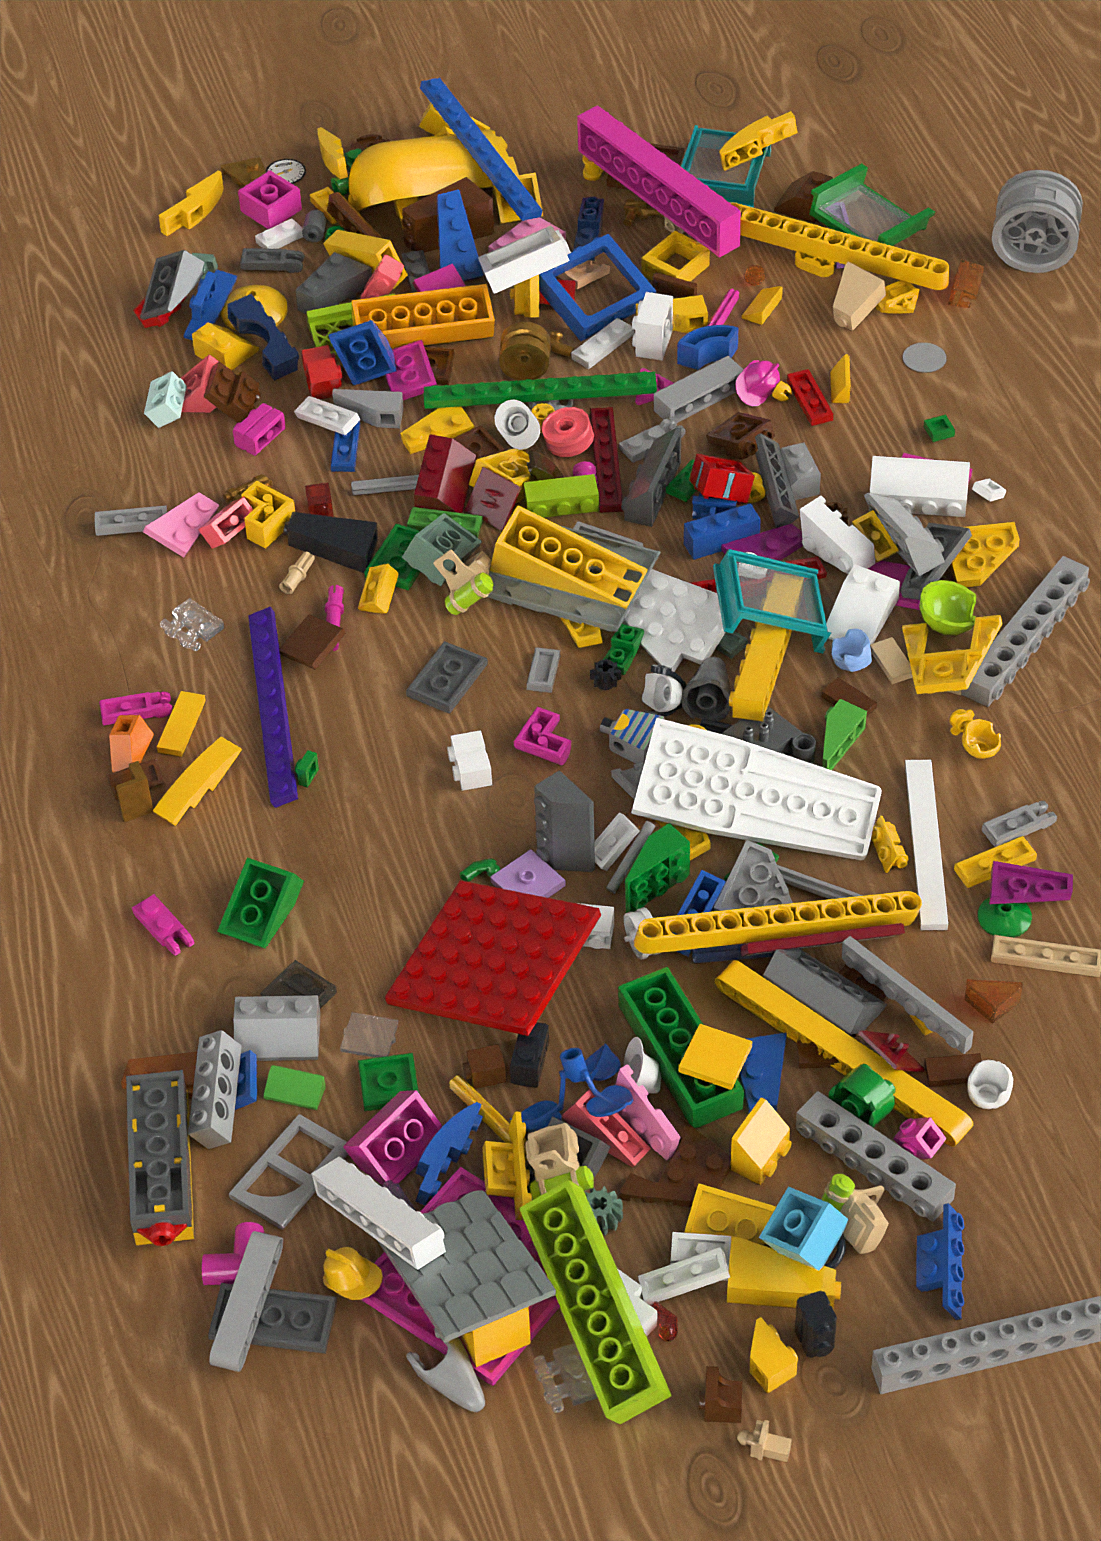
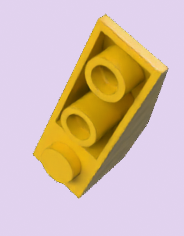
[636,295,708,333]

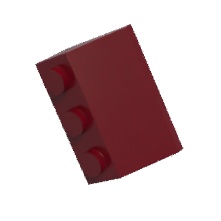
[414,434,476,513]

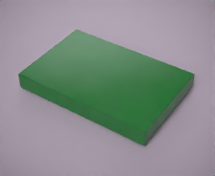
[364,524,421,591]

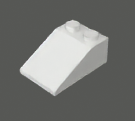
[826,564,900,644]

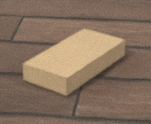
[870,637,913,684]

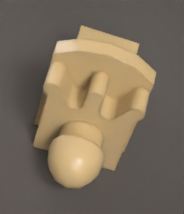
[737,1420,792,1462]

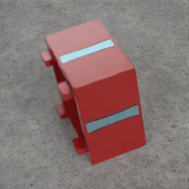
[689,453,755,505]

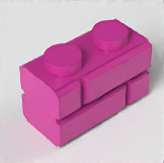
[233,403,286,456]

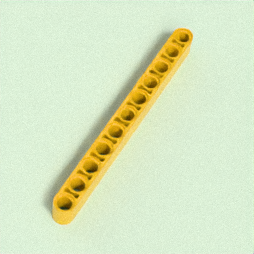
[730,202,949,290]
[634,891,922,954]
[715,960,973,1147]

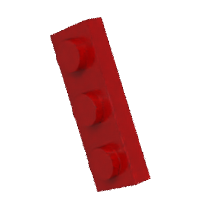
[787,369,834,426]

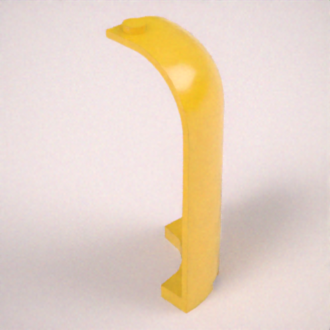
[348,130,518,212]

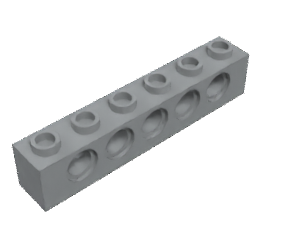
[796,1091,956,1222]

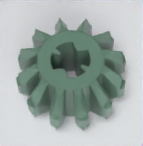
[584,1186,623,1236]

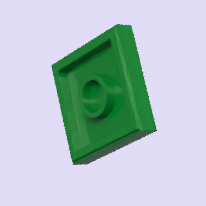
[358,1053,419,1111]

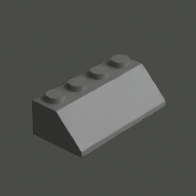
[864,493,945,576]

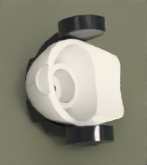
[642,665,686,717]

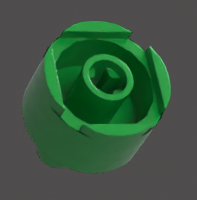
[828,1064,896,1128]

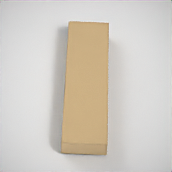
[991,935,1101,977]

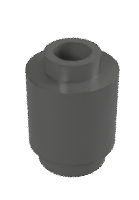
[302,210,327,242]

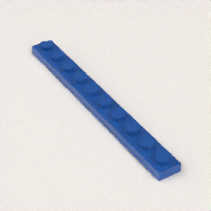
[420,78,543,221]

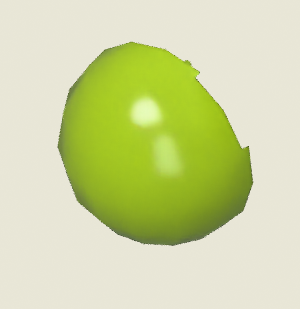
[919,580,976,636]

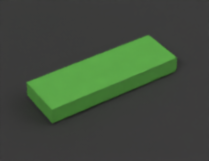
[407,507,483,538]

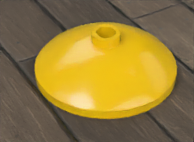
[220,285,288,331]

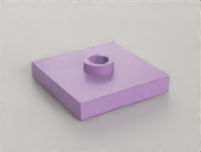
[490,849,566,898]

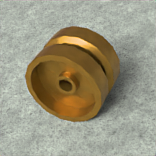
[499,322,551,380]

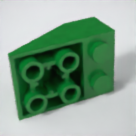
[625,823,690,913]

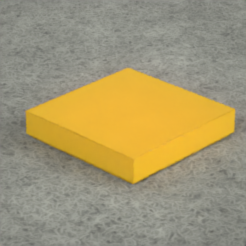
[679,1024,752,1090]

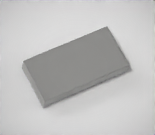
[527,647,560,693]

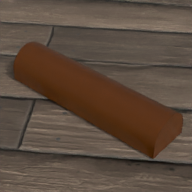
[327,192,383,239]

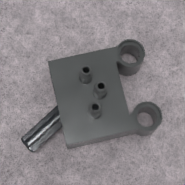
[700,706,816,764]

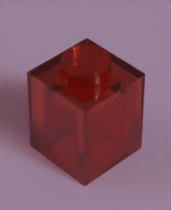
[305,482,334,517]

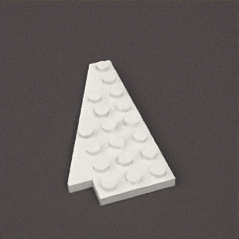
[622,569,726,672]

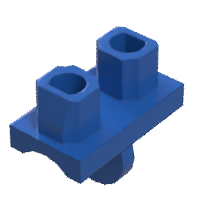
[692,493,737,519]

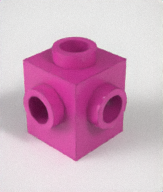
[893,1117,947,1159]

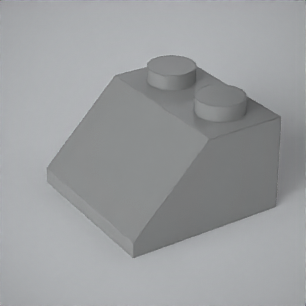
[759,442,821,500]

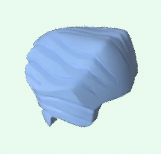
[832,629,872,672]

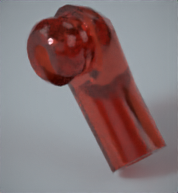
[651,1301,678,1342]

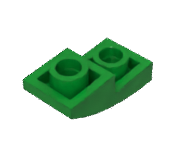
[603,624,644,675]

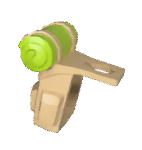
[433,550,494,615]
[525,1123,594,1200]
[821,1174,889,1254]

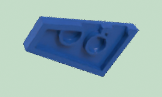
[739,1032,787,1113]

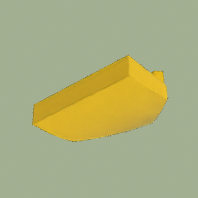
[509,274,539,317]
[875,280,920,313]

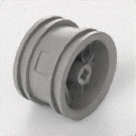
[992,170,1083,273]

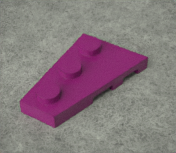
[721,523,803,565]
[989,861,1073,904]

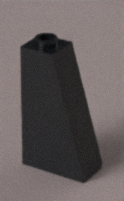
[284,512,378,573]

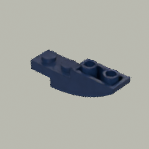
[573,197,604,261]

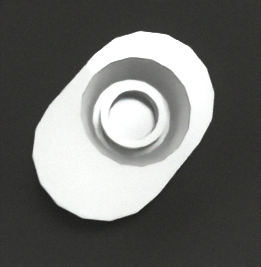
[494,400,540,450]
[623,1037,661,1093]

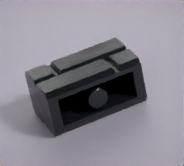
[510,1022,549,1088]
[795,1290,837,1358]

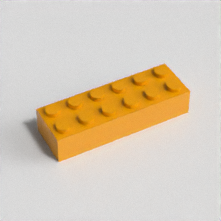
[352,284,495,349]

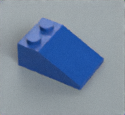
[329,320,396,386]

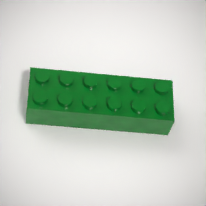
[618,967,744,1129]

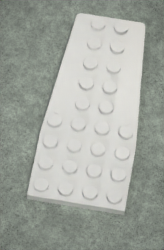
[631,718,882,860]

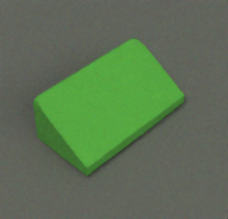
[263,1065,326,1110]

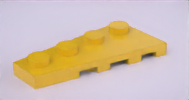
[684,1183,776,1245]

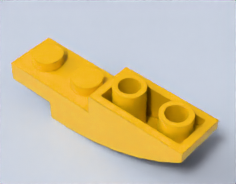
[719,111,797,171]
[158,170,224,236]

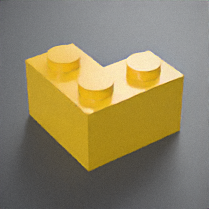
[241,481,295,549]

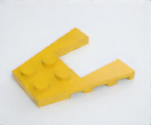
[902,615,1002,694]

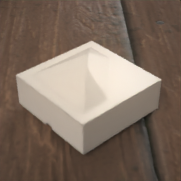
[972,479,1006,501]

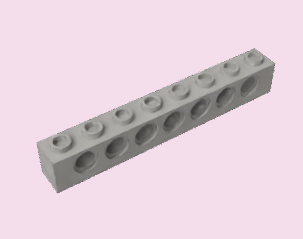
[962,556,1090,707]
[871,1296,1101,1394]

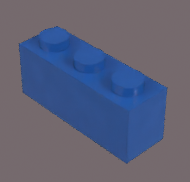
[684,503,761,560]
[672,870,726,957]

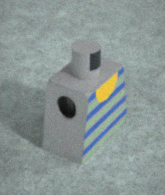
[600,709,664,764]

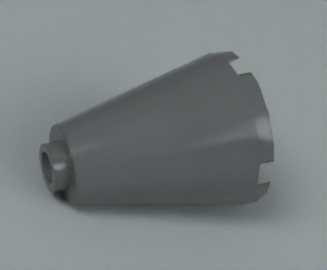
[681,657,731,722]

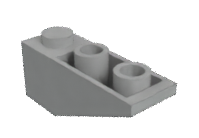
[332,389,404,428]

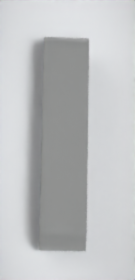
[209,1231,283,1372]

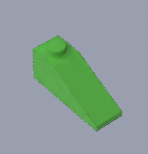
[822,699,867,770]

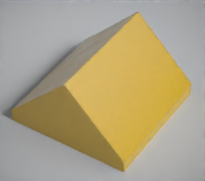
[493,173,543,224]

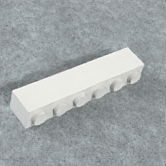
[311,1157,446,1270]

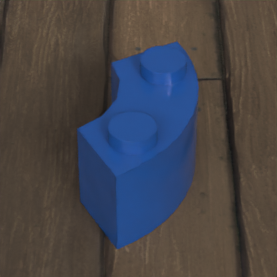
[677,325,738,370]

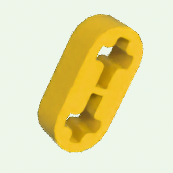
[795,251,834,277]

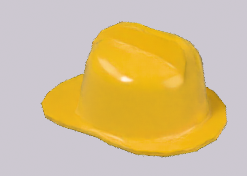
[323,1247,383,1300]

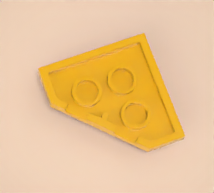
[950,522,1020,587]

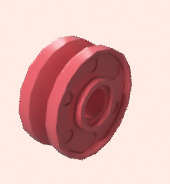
[541,407,594,457]

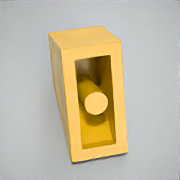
[852,510,898,563]

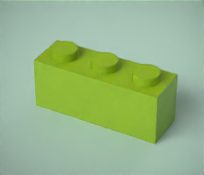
[523,474,599,518]

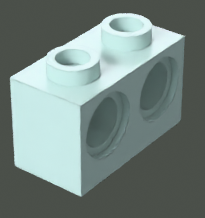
[144,371,187,428]

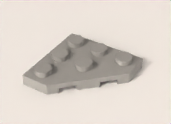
[714,840,793,926]

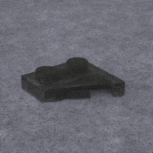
[260,960,337,1009]

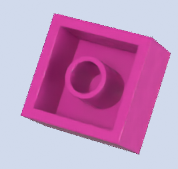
[238,170,302,229]

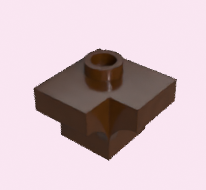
[699,1366,742,1423]

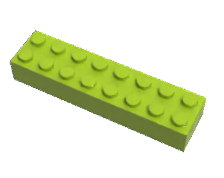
[519,1180,672,1424]

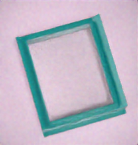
[681,125,771,208]
[713,549,832,654]

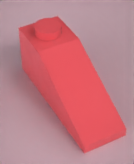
[561,1089,651,1168]

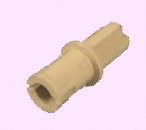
[279,552,315,594]

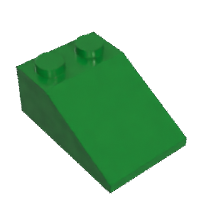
[217,857,304,949]

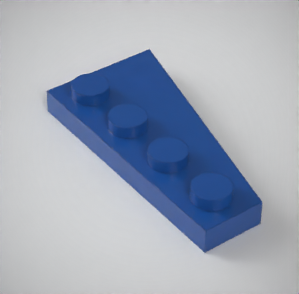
[437,190,484,282]

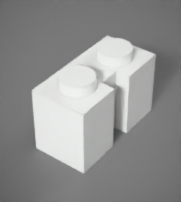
[447,730,492,791]

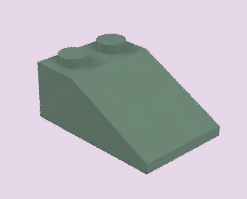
[402,513,482,586]

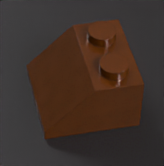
[774,171,833,223]

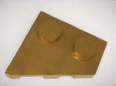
[220,157,266,188]

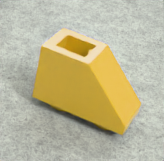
[749,1317,798,1394]

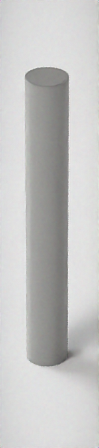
[606,821,655,894]

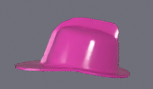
[735,361,780,406]

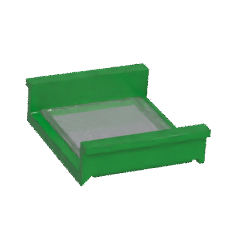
[809,163,935,246]

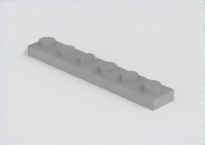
[842,936,973,1054]

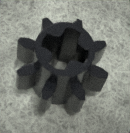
[590,659,621,691]

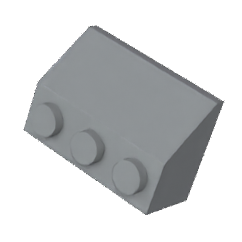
[234,995,321,1061]

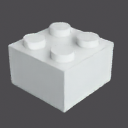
[632,292,673,361]

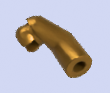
[550,330,575,358]

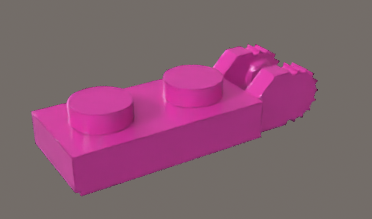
[99,691,173,726]
[132,894,195,956]

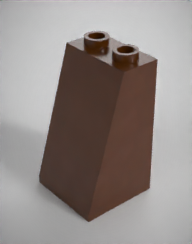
[401,177,494,253]

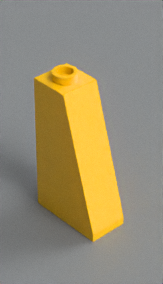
[323,230,408,289]
[727,1236,841,1310]

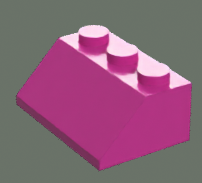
[343,1090,442,1190]

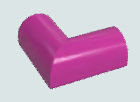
[514,707,571,766]
[202,1222,264,1285]

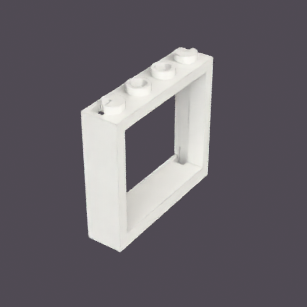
[478,225,571,294]

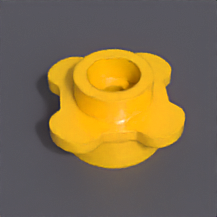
[949,709,975,736]

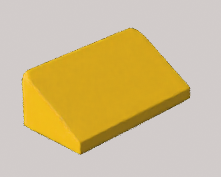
[742,286,783,325]
[830,354,850,403]
[358,564,398,614]

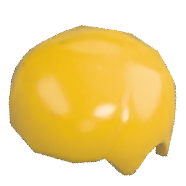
[962,719,1001,759]

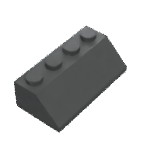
[621,428,681,527]
[534,770,595,872]
[763,949,887,1035]

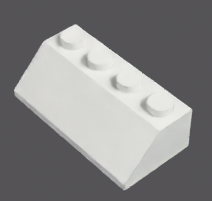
[869,456,970,517]

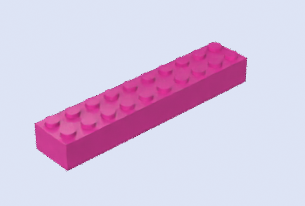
[577,105,741,258]

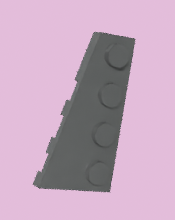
[900,523,972,600]

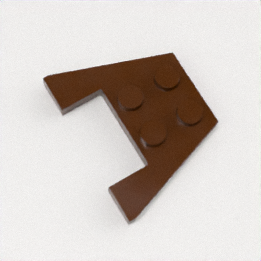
[619,1108,731,1207]

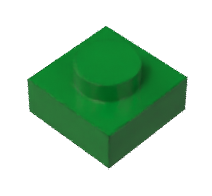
[923,414,955,442]
[295,750,319,788]

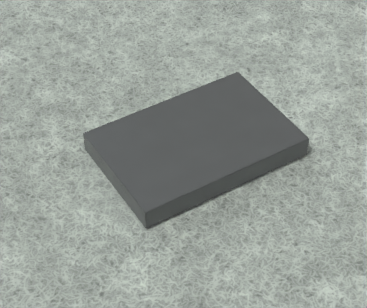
[406,641,488,714]

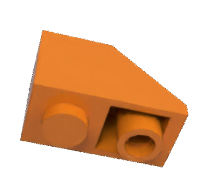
[109,715,154,773]

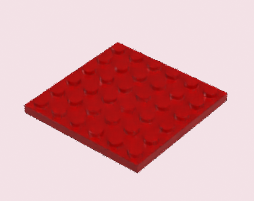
[385,880,601,1036]

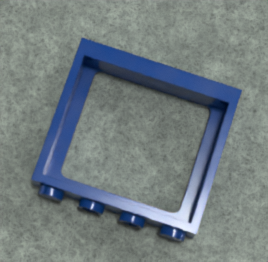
[539,234,656,341]

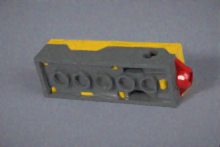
[126,1070,194,1246]

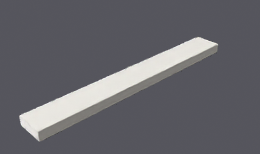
[905,760,948,930]

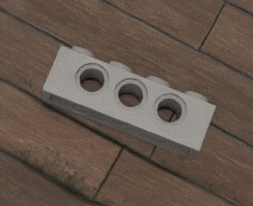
[188,1030,242,1149]

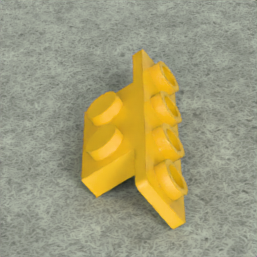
[483,1111,532,1221]

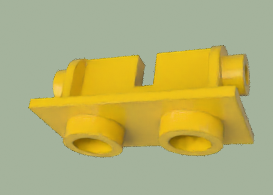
[871,816,908,873]

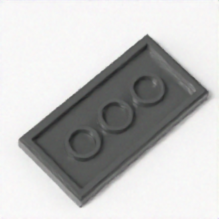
[208,1283,337,1354]

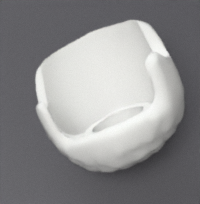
[967,1060,1013,1109]

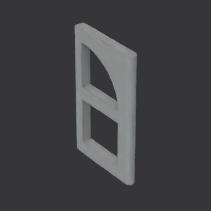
[229,1114,348,1230]

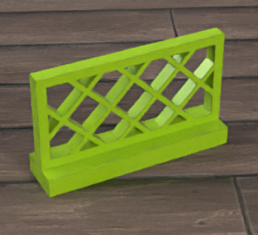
[306,293,395,359]

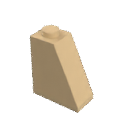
[833,262,886,331]

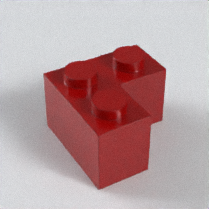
[301,345,342,400]

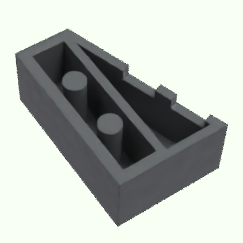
[295,252,372,314]

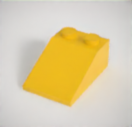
[469,448,538,503]

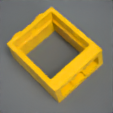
[641,231,710,282]

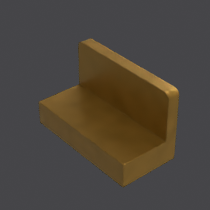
[116,761,153,822]

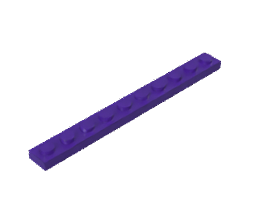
[248,607,298,808]

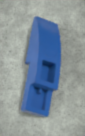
[415,1102,483,1206]

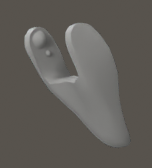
[406,1328,485,1412]

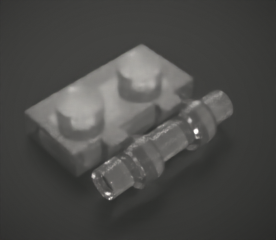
[160,598,224,651]
[533,1343,598,1413]

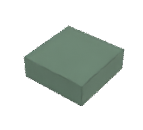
[716,631,748,659]

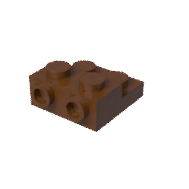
[204,362,261,423]
[706,412,775,460]

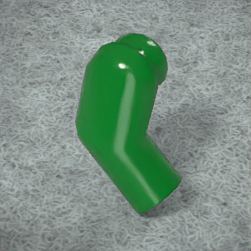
[459,858,500,882]

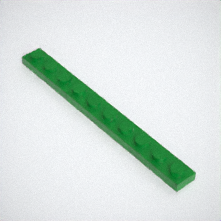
[424,371,657,409]

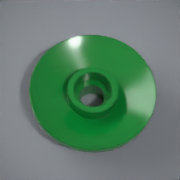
[978,897,1032,938]

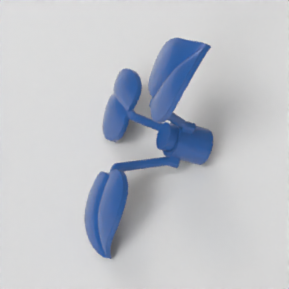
[510,1044,633,1132]

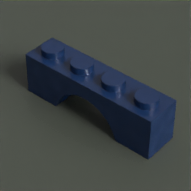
[228,294,299,381]

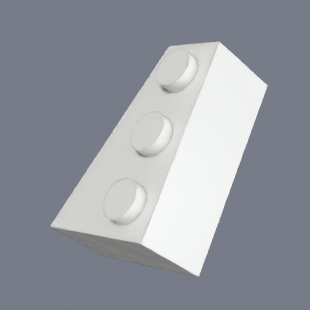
[800,496,875,574]

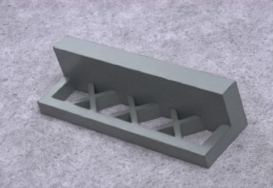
[755,433,799,528]

